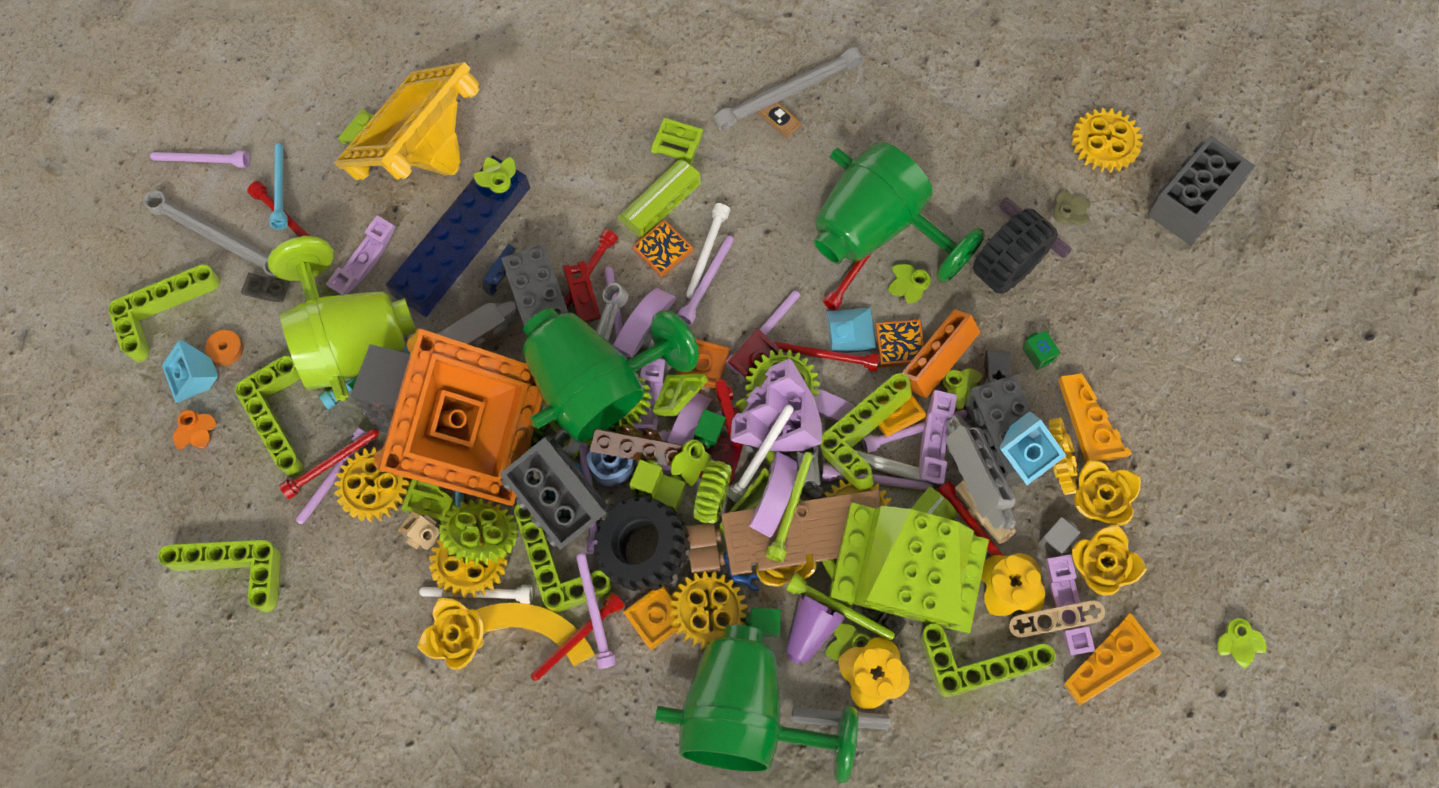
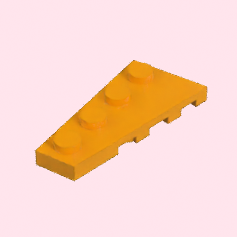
[1058,373,1132,463]
[1064,613,1161,706]

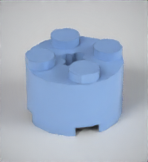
[586,449,636,487]

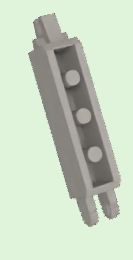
[438,300,519,349]
[945,415,1016,530]

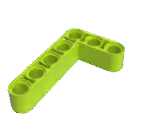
[108,264,220,362]
[235,356,304,477]
[820,373,912,491]
[514,503,612,613]
[157,540,281,613]
[920,624,1056,697]

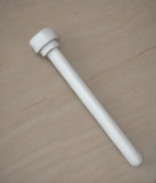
[686,203,731,299]
[726,405,793,502]
[419,585,533,604]

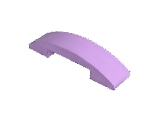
[325,215,395,295]
[613,288,676,358]
[634,359,666,431]
[813,388,869,432]
[919,390,957,485]
[660,393,712,477]
[749,451,797,537]
[1046,554,1095,656]

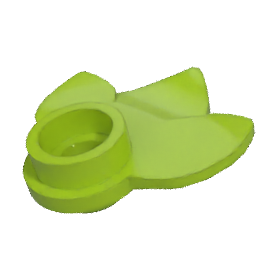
[473,157,516,193]
[888,264,931,304]
[942,369,983,410]
[671,439,712,486]
[1217,618,1267,668]
[825,624,872,661]

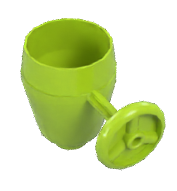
[267,236,416,401]

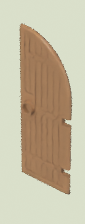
[721,490,880,576]

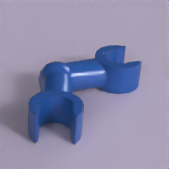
[724,551,760,591]

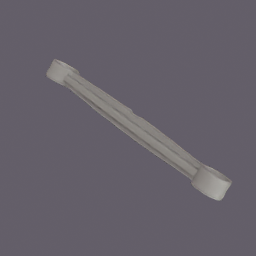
[713,47,864,131]
[143,190,281,280]
[554,283,628,455]

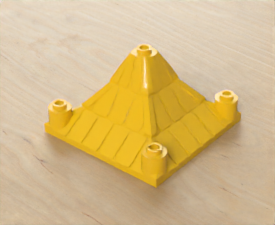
[334,62,479,180]

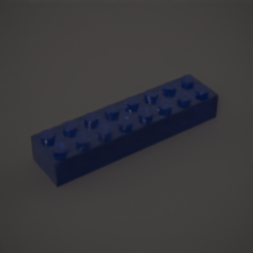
[385,155,530,317]

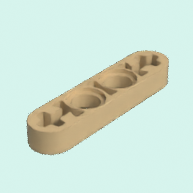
[1009,601,1105,638]

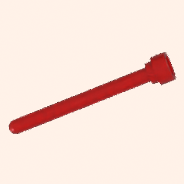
[247,181,310,237]
[564,229,619,310]
[823,253,872,311]
[774,342,880,372]
[279,428,379,500]
[936,481,1004,556]
[531,592,625,681]

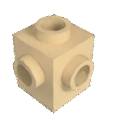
[398,511,439,550]

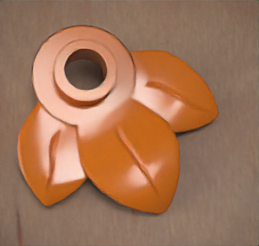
[173,410,217,450]

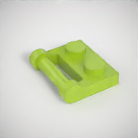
[651,118,704,165]

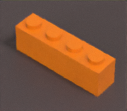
[902,309,981,398]

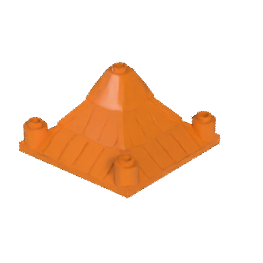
[374,329,542,506]

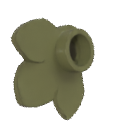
[1053,191,1091,226]

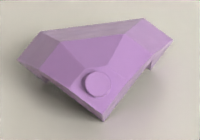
[731,359,822,452]

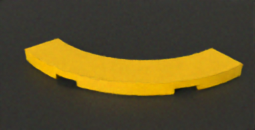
[476,603,596,666]

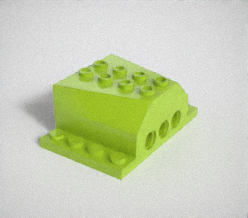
[829,503,989,634]

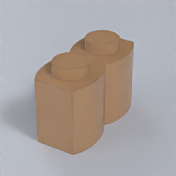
[686,523,725,576]

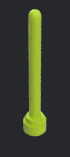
[765,452,813,562]
[786,573,895,640]

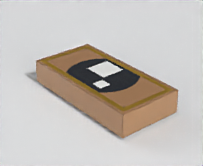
[757,102,801,139]

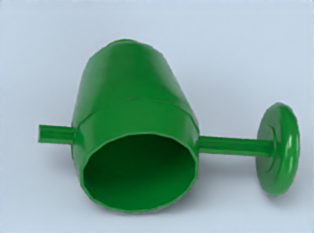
[813,142,985,283]
[523,308,699,442]
[655,625,858,783]

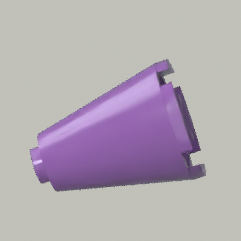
[786,593,845,665]

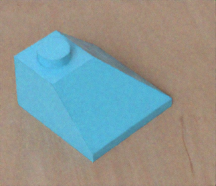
[826,307,876,353]
[162,340,218,403]
[999,411,1066,485]

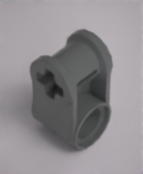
[984,350,1011,384]

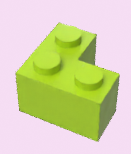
[629,460,687,514]

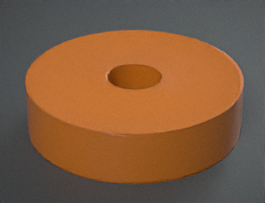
[205,330,244,366]

